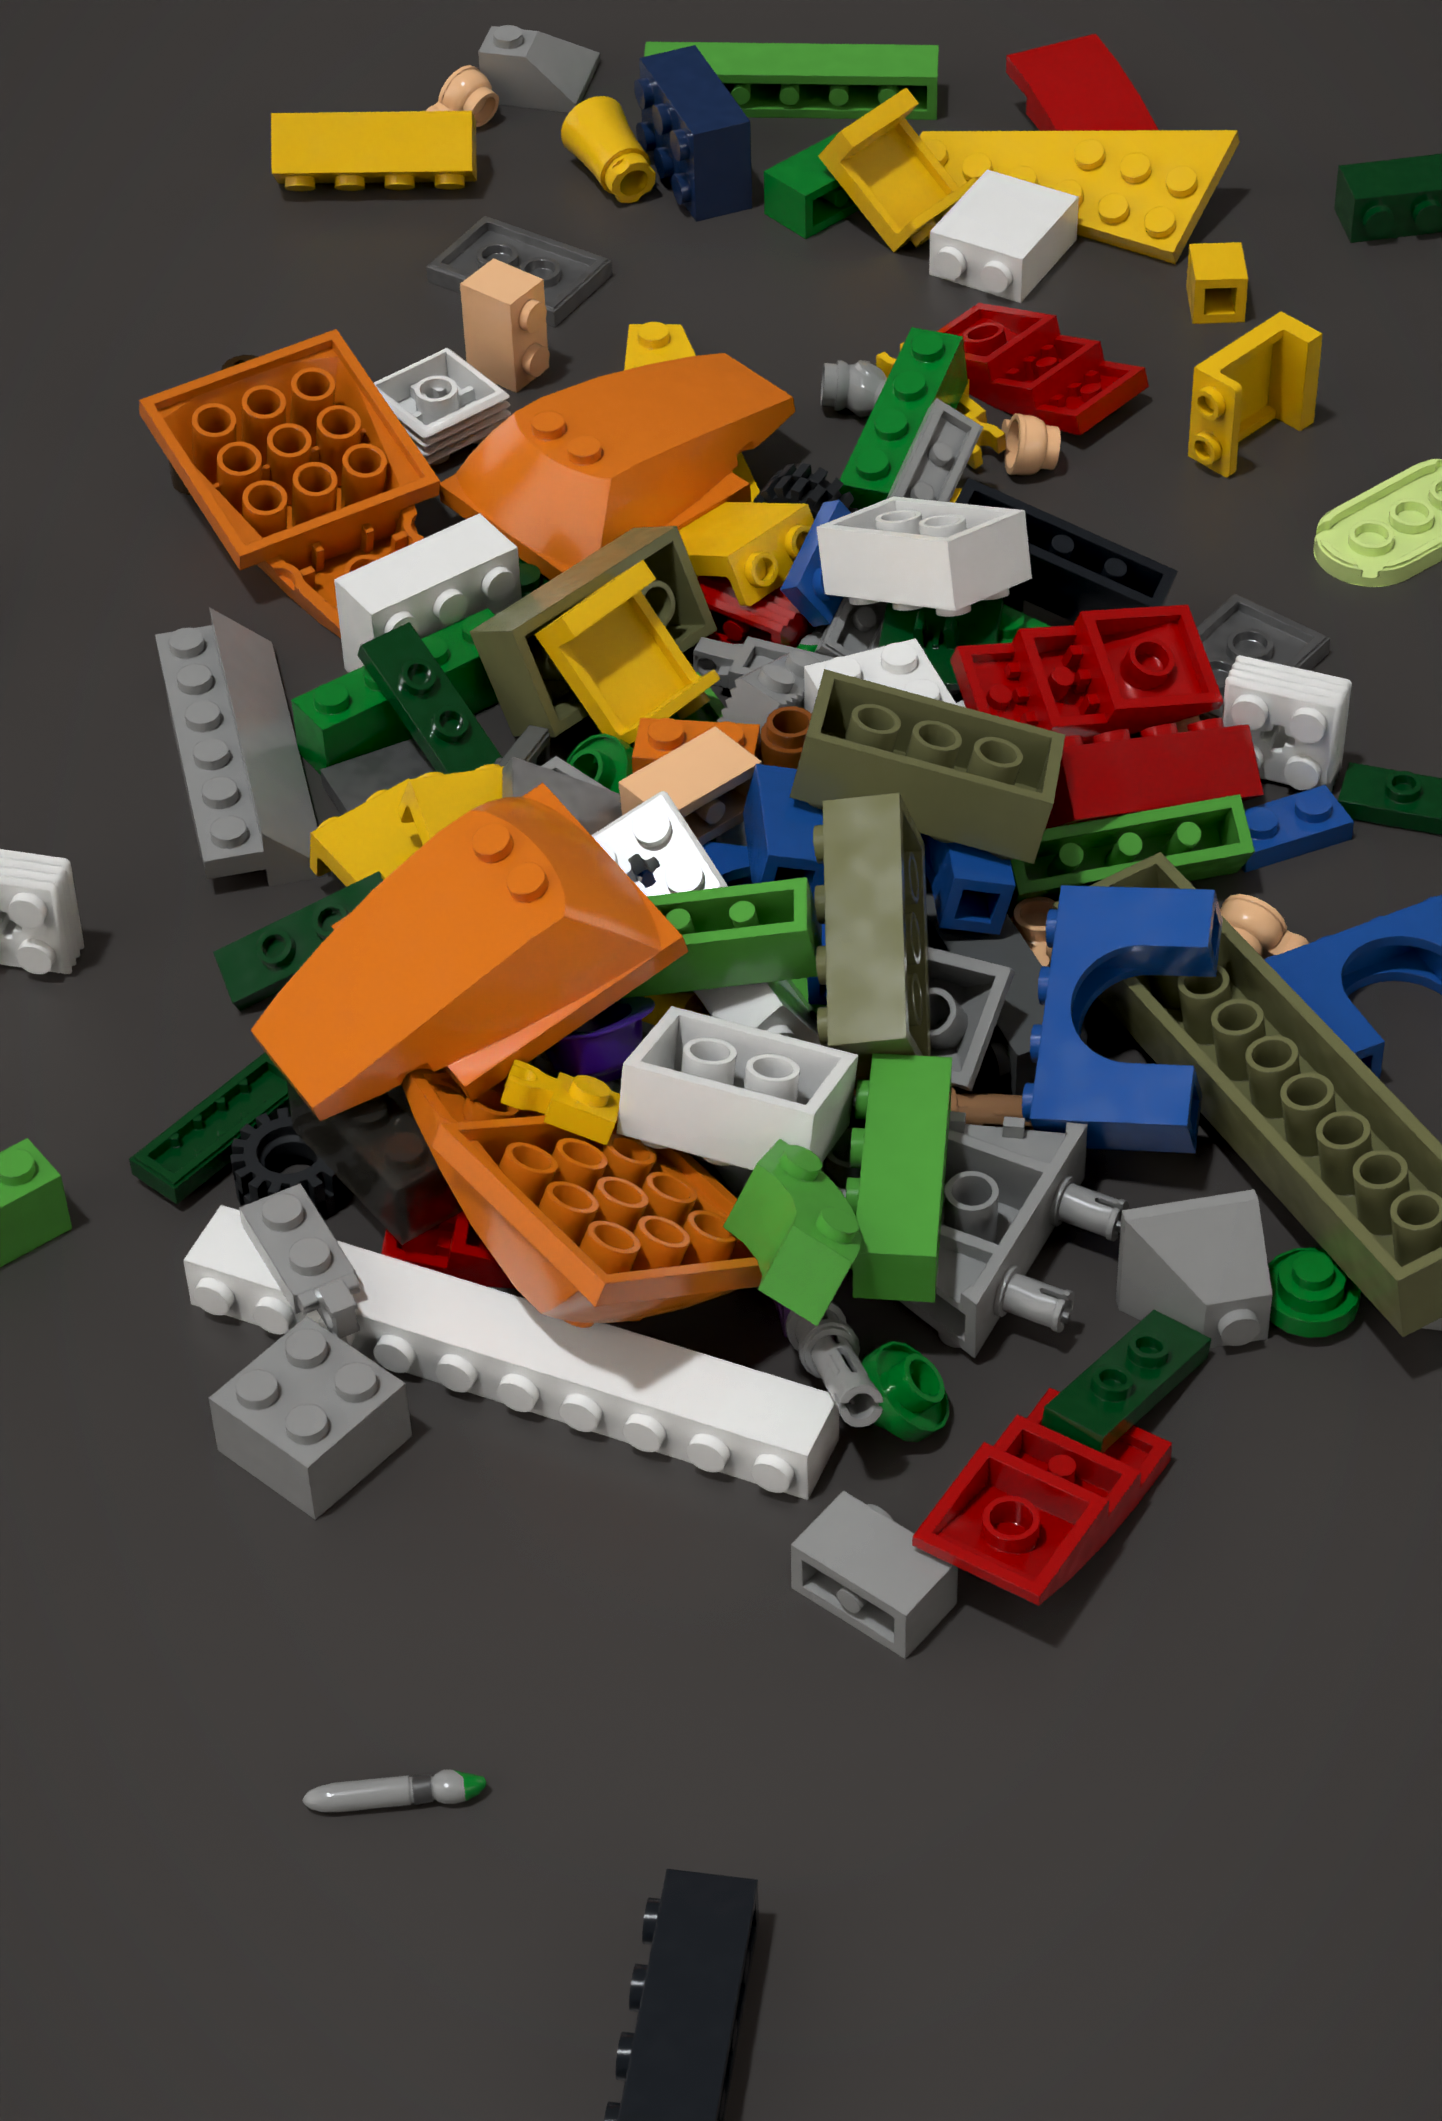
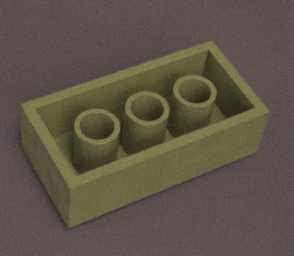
[469,526,717,737]
[789,669,1065,864]
[813,793,931,1090]

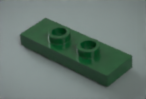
[357,622,503,774]
[1338,762,1442,835]
[213,871,385,1011]
[129,1052,305,1204]
[1041,1310,1211,1453]

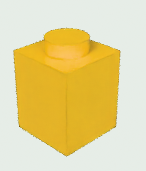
[1186,242,1248,324]

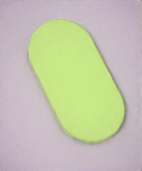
[1313,459,1442,587]

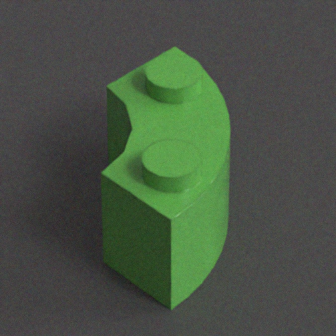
[723,1139,861,1326]

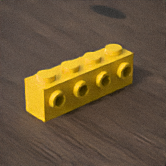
[271,111,477,191]

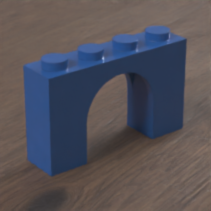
[743,764,1016,935]
[1022,885,1223,1153]
[1264,895,1442,1079]

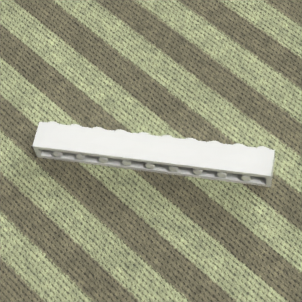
[183,1205,839,1500]

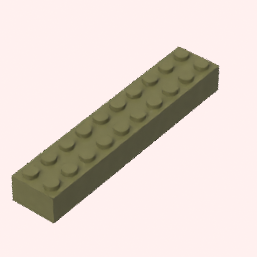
[1053,852,1442,1337]

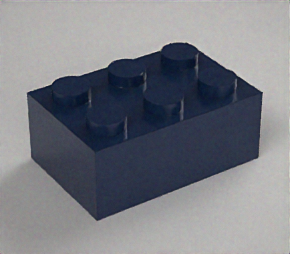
[634,45,752,222]

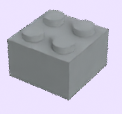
[209,1316,412,1520]

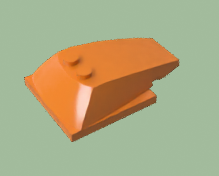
[139,329,440,638]
[439,353,796,580]
[251,783,689,1121]
[401,1068,762,1328]

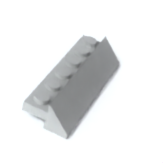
[155,607,328,887]

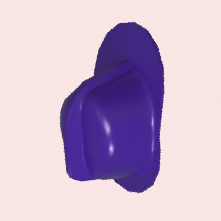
[545,996,656,1083]

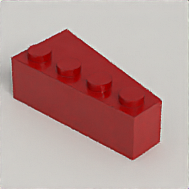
[1045,718,1264,829]

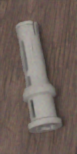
[785,1301,883,1427]

